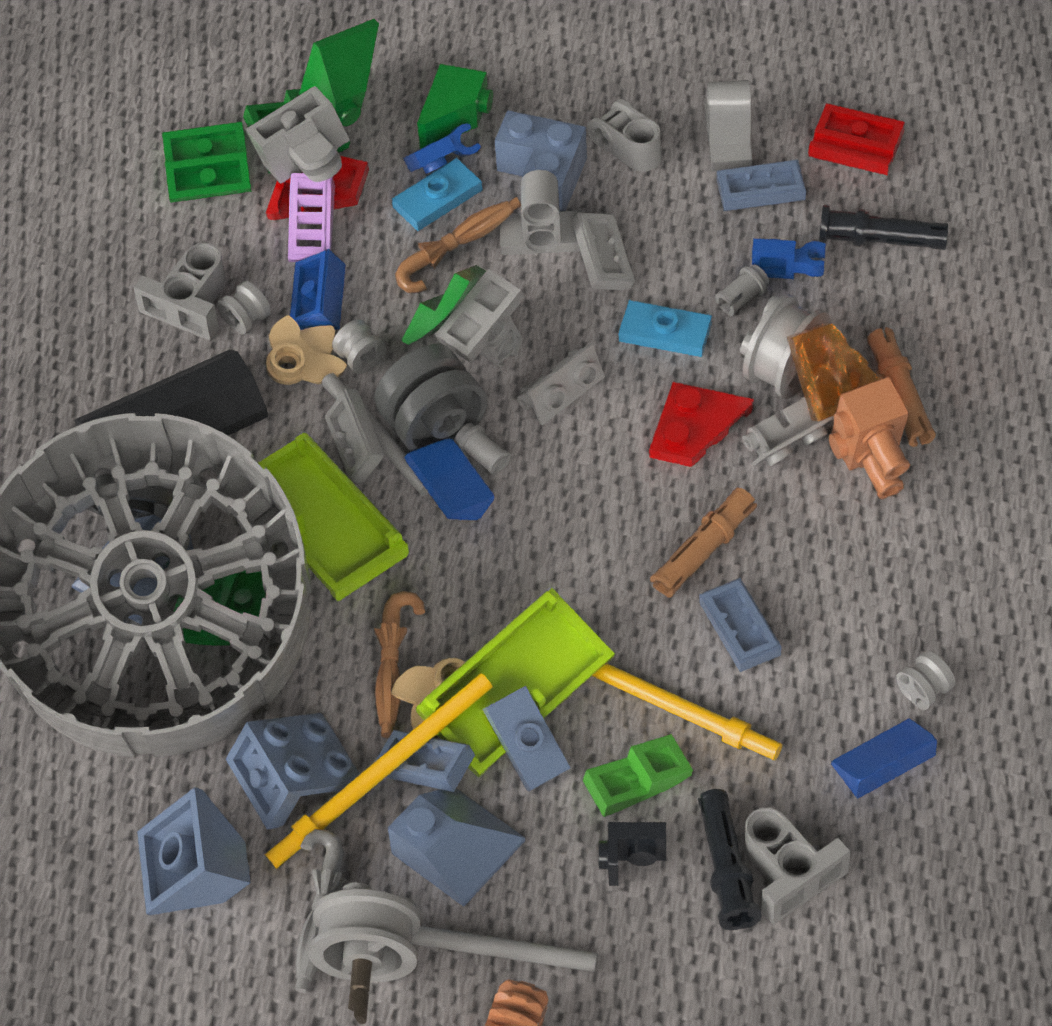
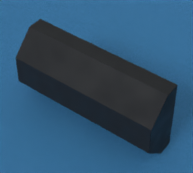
[74,350,268,436]

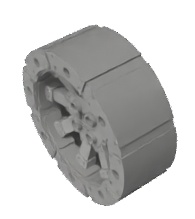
[0,413,311,757]

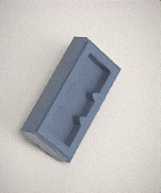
[716,160,806,211]
[699,578,782,672]
[482,686,571,791]
[375,730,475,792]

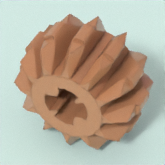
[485,979,549,1026]

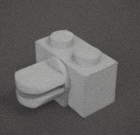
[245,86,350,184]

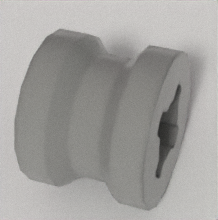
[218,281,271,335]
[332,319,386,374]
[896,651,956,710]

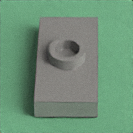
[571,212,635,290]
[325,388,385,483]

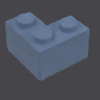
[495,110,587,211]

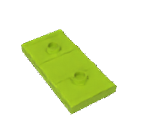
[258,433,409,601]
[416,588,615,778]

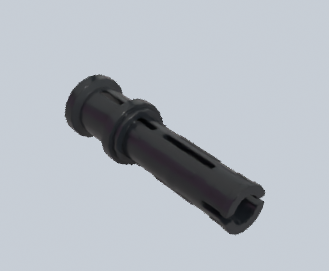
[819,205,948,250]
[698,789,762,931]

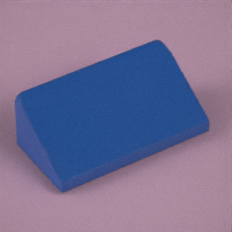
[290,249,346,330]
[404,439,495,520]
[831,718,937,799]

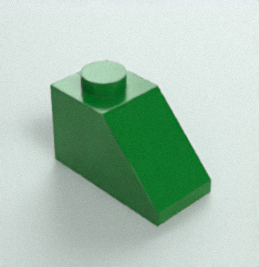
[417,64,493,149]

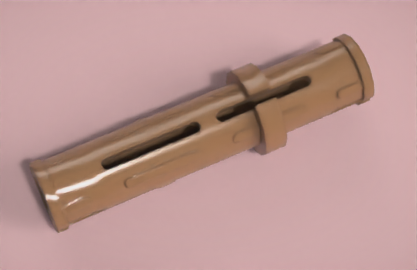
[867,327,936,447]
[650,487,757,598]

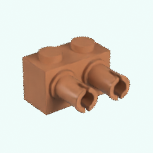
[829,377,910,499]

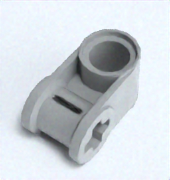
[587,99,662,172]

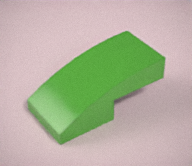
[583,734,693,817]

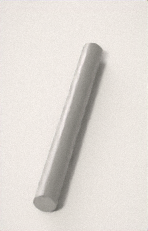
[321,373,428,496]
[411,926,598,972]

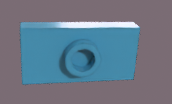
[392,158,483,231]
[619,300,712,357]

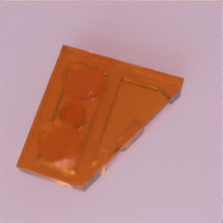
[787,323,881,422]

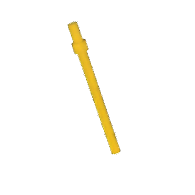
[592,663,782,761]
[264,673,493,869]

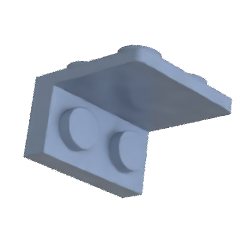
[226,713,360,829]

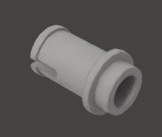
[715,265,769,316]
[454,423,511,476]

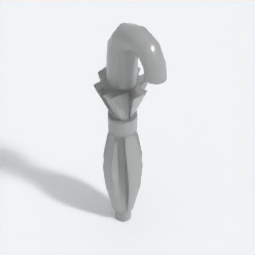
[295,829,347,993]

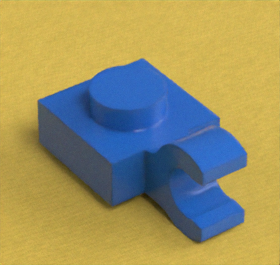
[403,124,481,174]
[752,238,826,279]

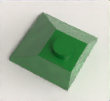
[299,19,379,127]

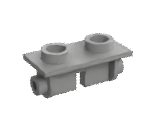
[517,343,605,425]
[743,395,835,467]

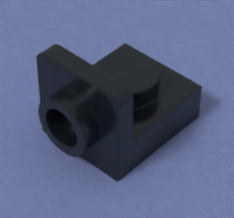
[599,822,666,886]

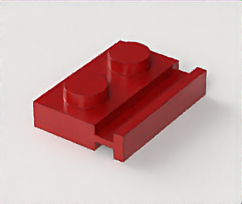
[808,103,905,175]

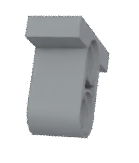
[705,80,752,172]
[500,170,583,255]
[133,243,226,341]
[435,269,525,367]
[745,807,850,925]

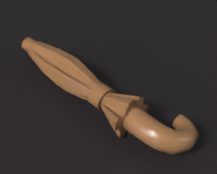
[395,197,521,293]
[374,591,425,738]

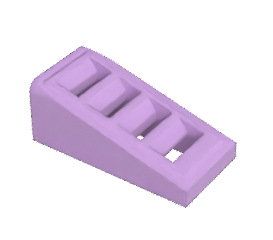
[288,173,335,262]

